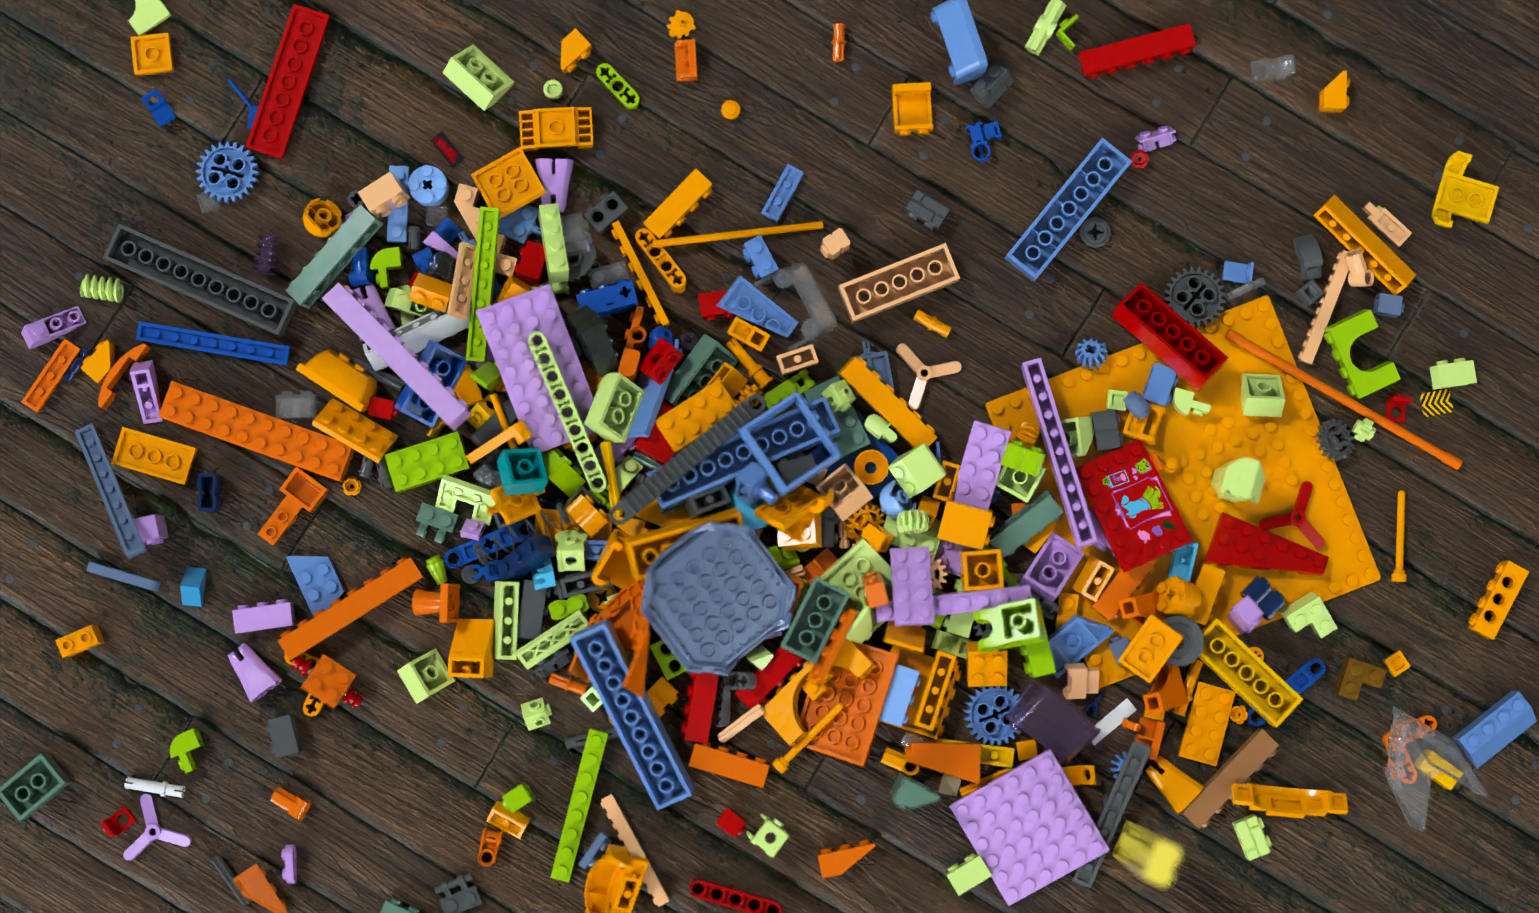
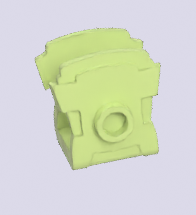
[555,530,589,572]
[746,813,789,857]

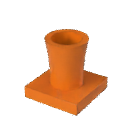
[412,583,460,623]

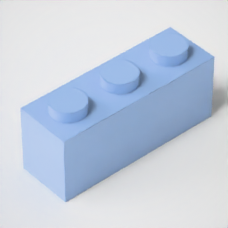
[880,664,921,727]

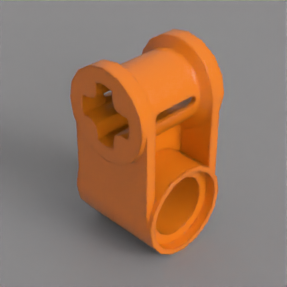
[478,827,503,866]

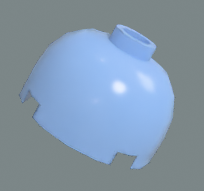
[879,480,916,519]

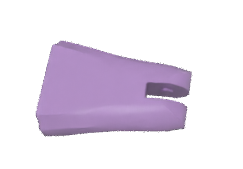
[535,158,574,212]
[353,283,396,342]
[228,643,282,703]

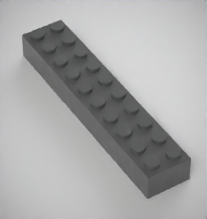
[103,224,298,338]

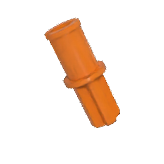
[831,23,846,62]
[549,673,588,696]

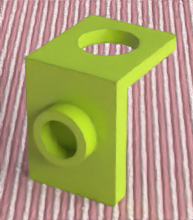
[1056,14,1079,51]

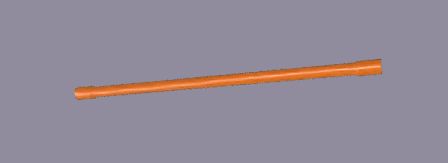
[1224,328,1463,470]

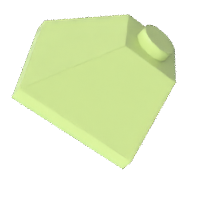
[1060,416,1094,457]
[846,596,873,644]

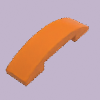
[98,344,152,409]

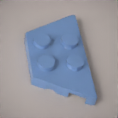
[286,556,345,618]
[1048,615,1114,678]

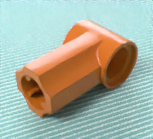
[270,786,312,821]

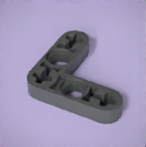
[712,671,757,727]

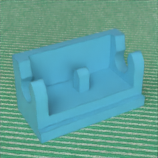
[1167,542,1198,581]
[532,557,556,590]

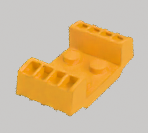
[519,107,593,152]

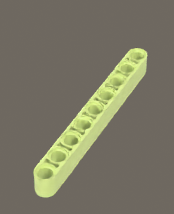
[528,330,607,492]

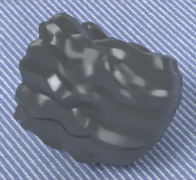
[473,446,503,489]

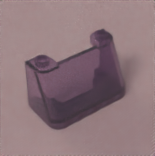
[1005,681,1101,765]

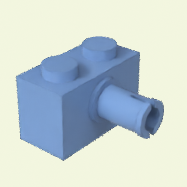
[736,461,778,507]

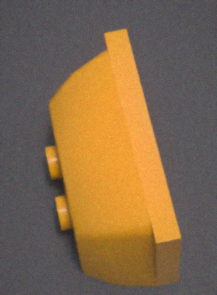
[295,349,377,412]

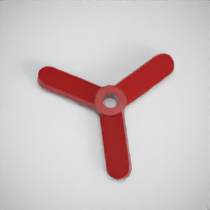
[1259,481,1325,548]

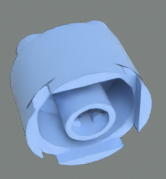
[408,165,449,207]

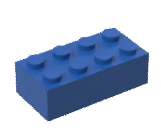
[394,340,468,428]

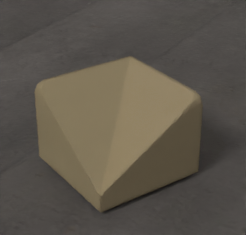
[937,773,961,796]

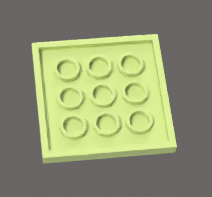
[807,538,893,632]

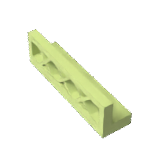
[515,610,589,670]

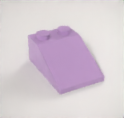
[1018,532,1085,602]

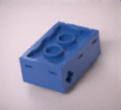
[576,279,639,318]

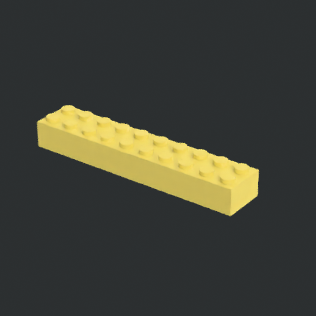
[1112,819,1182,888]

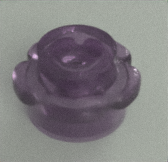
[681,332,699,351]

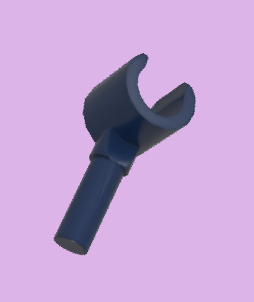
[538,496,566,509]
[1083,692,1104,718]

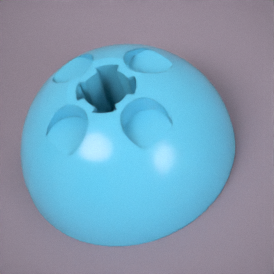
[724,481,777,530]

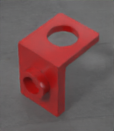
[1385,394,1413,423]
[100,806,137,838]

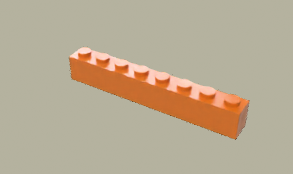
[278,556,424,660]

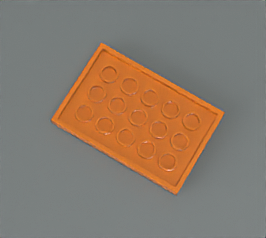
[800,638,900,767]

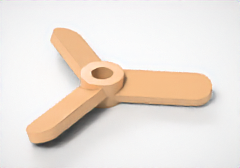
[896,343,962,410]

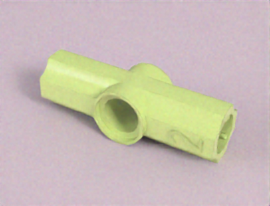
[1024,0,1067,55]

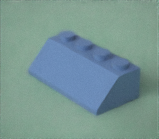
[1452,691,1537,769]

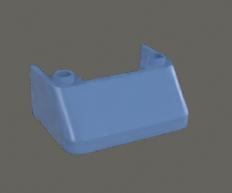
[930,0,988,86]

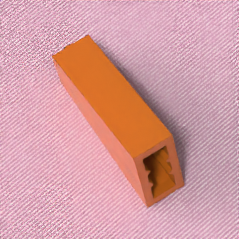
[905,742,981,783]

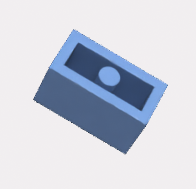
[1142,362,1179,407]

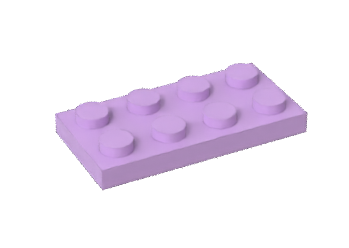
[890,546,934,626]

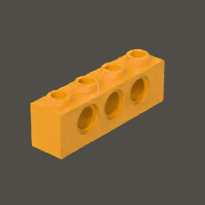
[1468,561,1529,640]

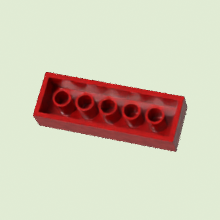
[1111,282,1229,391]

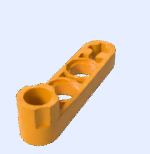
[635,228,687,294]
[466,419,533,464]

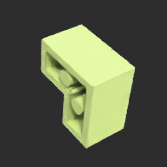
[1279,591,1337,638]

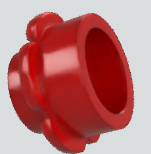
[1130,149,1149,168]

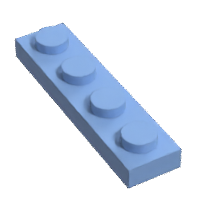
[387,166,409,243]

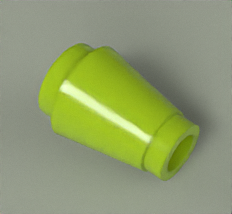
[425,555,448,585]

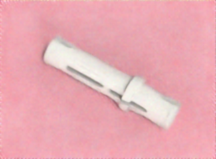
[125,776,185,798]

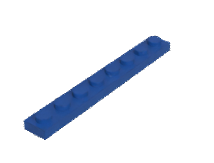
[136,321,291,366]

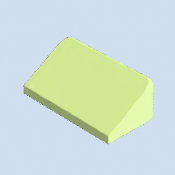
[744,643,774,670]

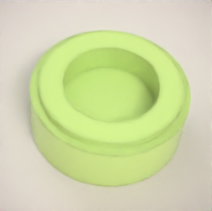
[543,80,563,100]

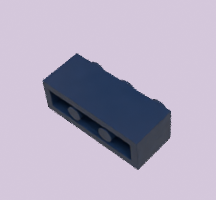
[496,535,556,582]

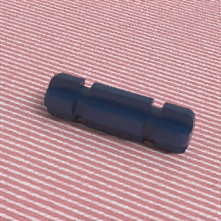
[63,347,92,383]

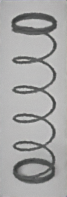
[473,502,570,566]

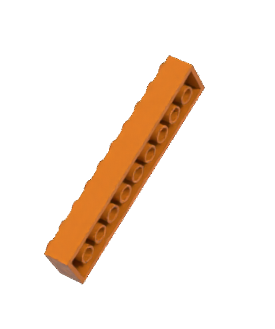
[158,381,355,482]

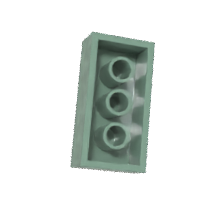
[780,576,850,664]

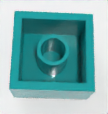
[497,448,548,495]

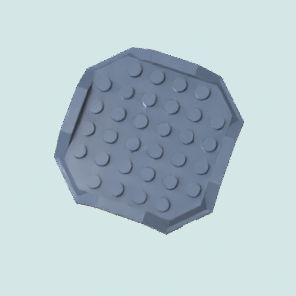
[641,521,796,675]

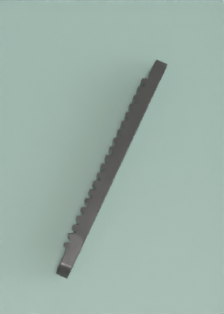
[609,394,766,525]

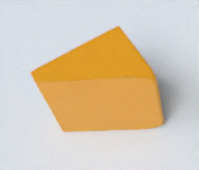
[1015,738,1037,761]

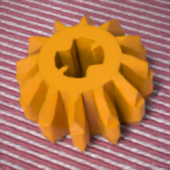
[1012,421,1040,449]

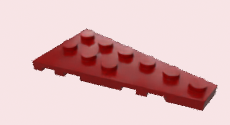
[1203,512,1329,576]

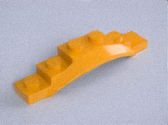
[1231,783,1348,819]

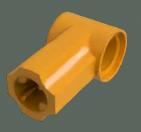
[880,747,920,775]

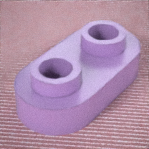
[282,844,297,884]

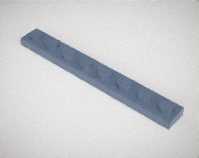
[75,423,147,559]

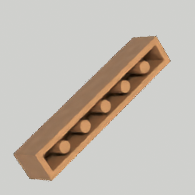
[1180,728,1279,829]

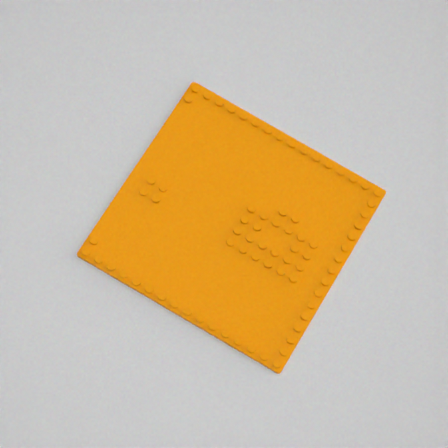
[985,296,1381,689]

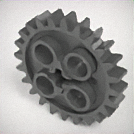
[1163,267,1226,329]

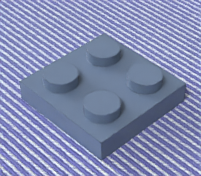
[579,831,613,869]

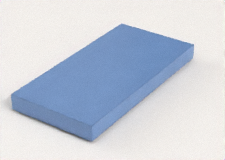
[627,369,674,438]

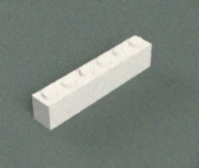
[363,303,471,371]

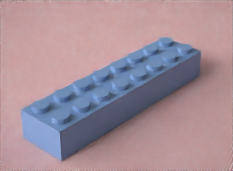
[1004,137,1132,282]

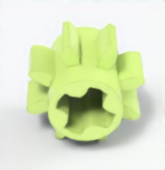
[1352,418,1376,442]

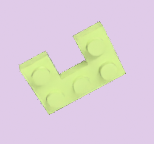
[435,474,495,526]

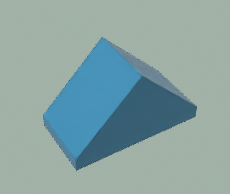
[180,567,207,607]

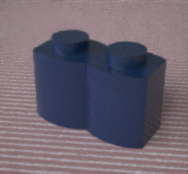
[197,473,222,513]
[1239,576,1286,621]

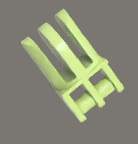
[864,414,897,444]

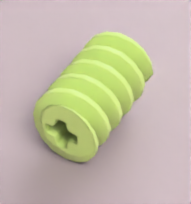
[80,274,124,303]

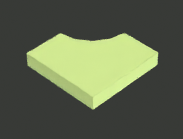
[128,0,172,36]

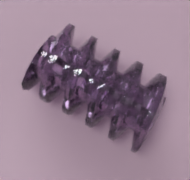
[252,234,281,276]

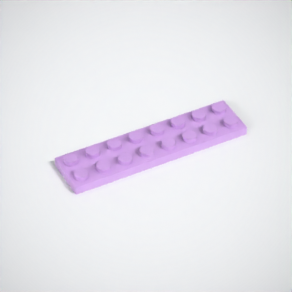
[934,420,1012,577]

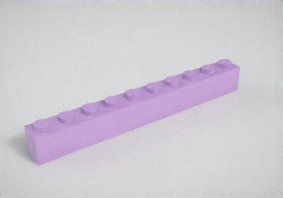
[322,282,471,431]
[1021,358,1098,550]

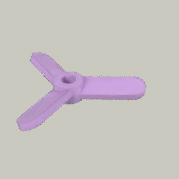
[123,794,191,861]

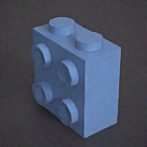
[742,235,779,283]

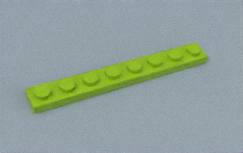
[466,207,501,362]
[550,728,609,883]

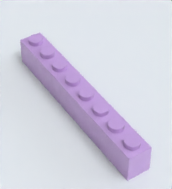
[875,584,1032,622]

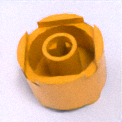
[1157,576,1201,618]

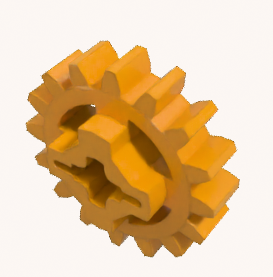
[843,502,885,542]

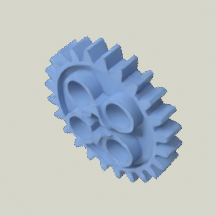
[196,141,259,204]
[963,686,1026,746]

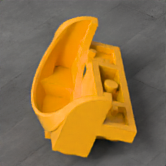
[585,844,649,913]

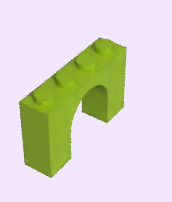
[1324,309,1401,399]

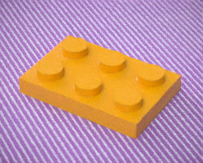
[1118,613,1184,684]

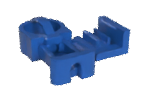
[966,121,1002,163]

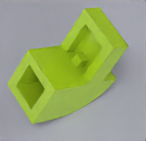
[370,247,404,290]
[170,727,204,773]

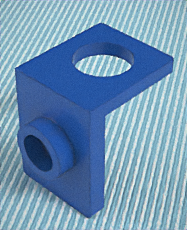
[140,89,176,127]

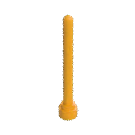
[1391,490,1407,582]
[772,702,844,774]

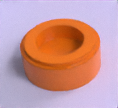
[1121,717,1142,732]

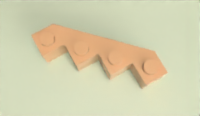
[454,183,520,278]

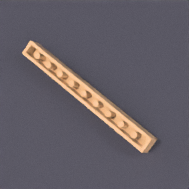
[1298,250,1349,366]
[601,793,670,907]

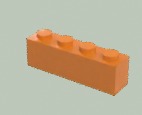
[1089,559,1157,621]
[689,742,770,788]

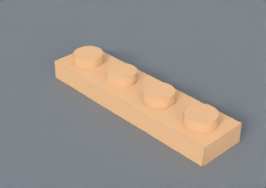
[447,242,476,320]

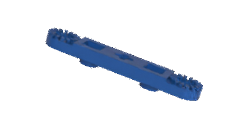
[444,520,535,568]
[1246,658,1326,726]

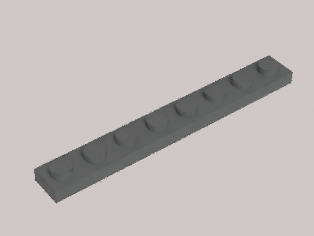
[1072,739,1152,888]

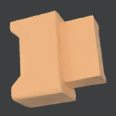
[1063,663,1099,699]

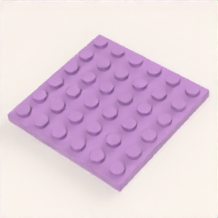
[949,748,1110,906]

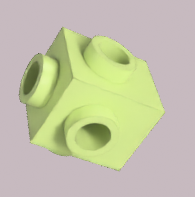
[821,380,856,412]
[521,697,552,731]

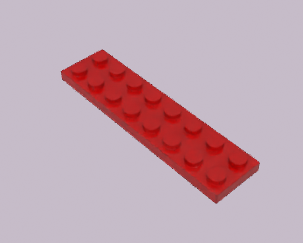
[245,4,331,160]

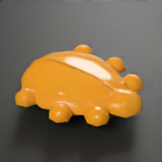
[667,10,696,39]

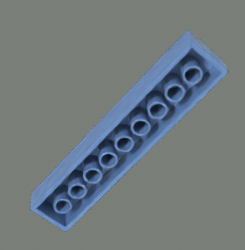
[646,396,841,512]
[570,618,695,810]

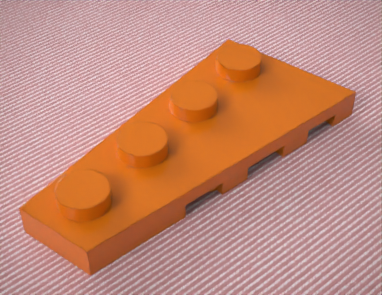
[806,609,858,683]

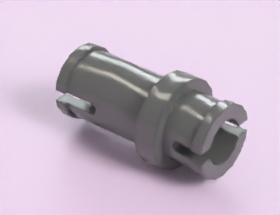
[375,459,394,490]

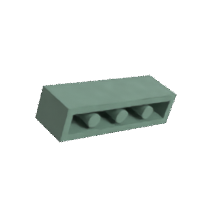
[988,489,1064,559]

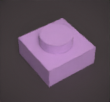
[460,519,485,541]

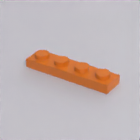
[21,338,81,413]

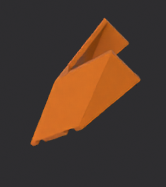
[568,579,650,698]

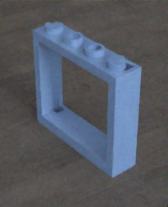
[738,391,841,497]

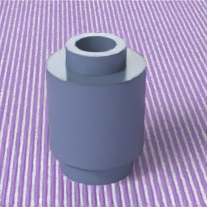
[1123,391,1151,420]

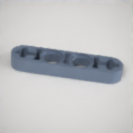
[86,561,161,592]

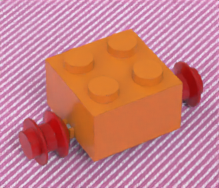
[292,654,363,709]

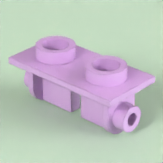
[1134,126,1176,152]

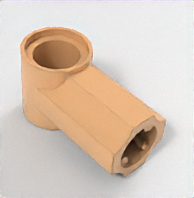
[1344,249,1374,287]

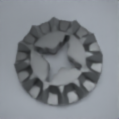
[1080,217,1110,248]

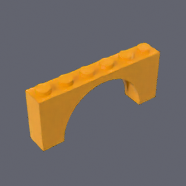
[762,638,877,746]

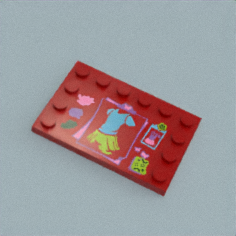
[1075,440,1194,573]

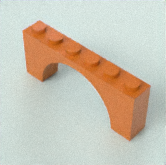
[1118,591,1188,714]

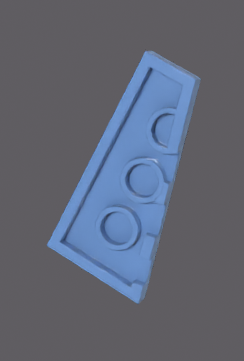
[716,276,799,338]

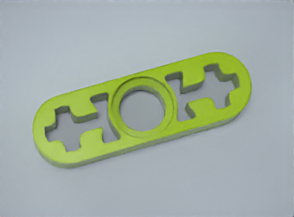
[596,63,640,109]

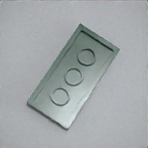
[804,376,871,460]

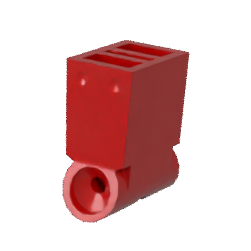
[634,400,676,466]

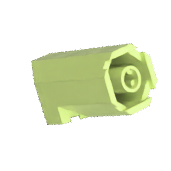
[1211,457,1265,503]

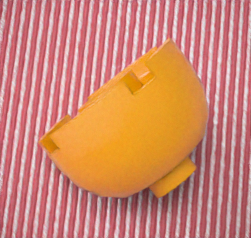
[302,198,342,237]

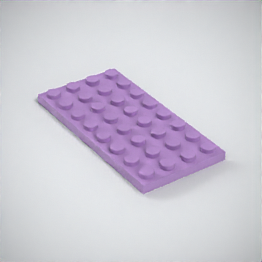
[476,283,594,452]

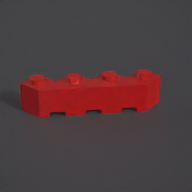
[735,647,806,709]

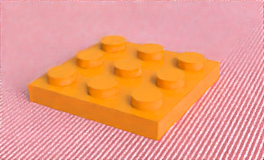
[471,147,546,219]

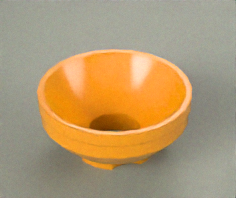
[854,450,889,485]

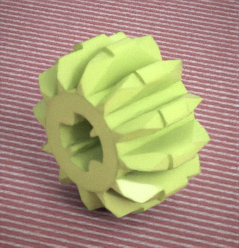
[896,510,930,534]

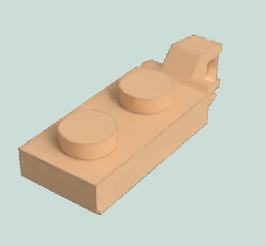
[1362,202,1412,248]

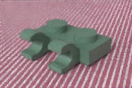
[416,502,459,544]

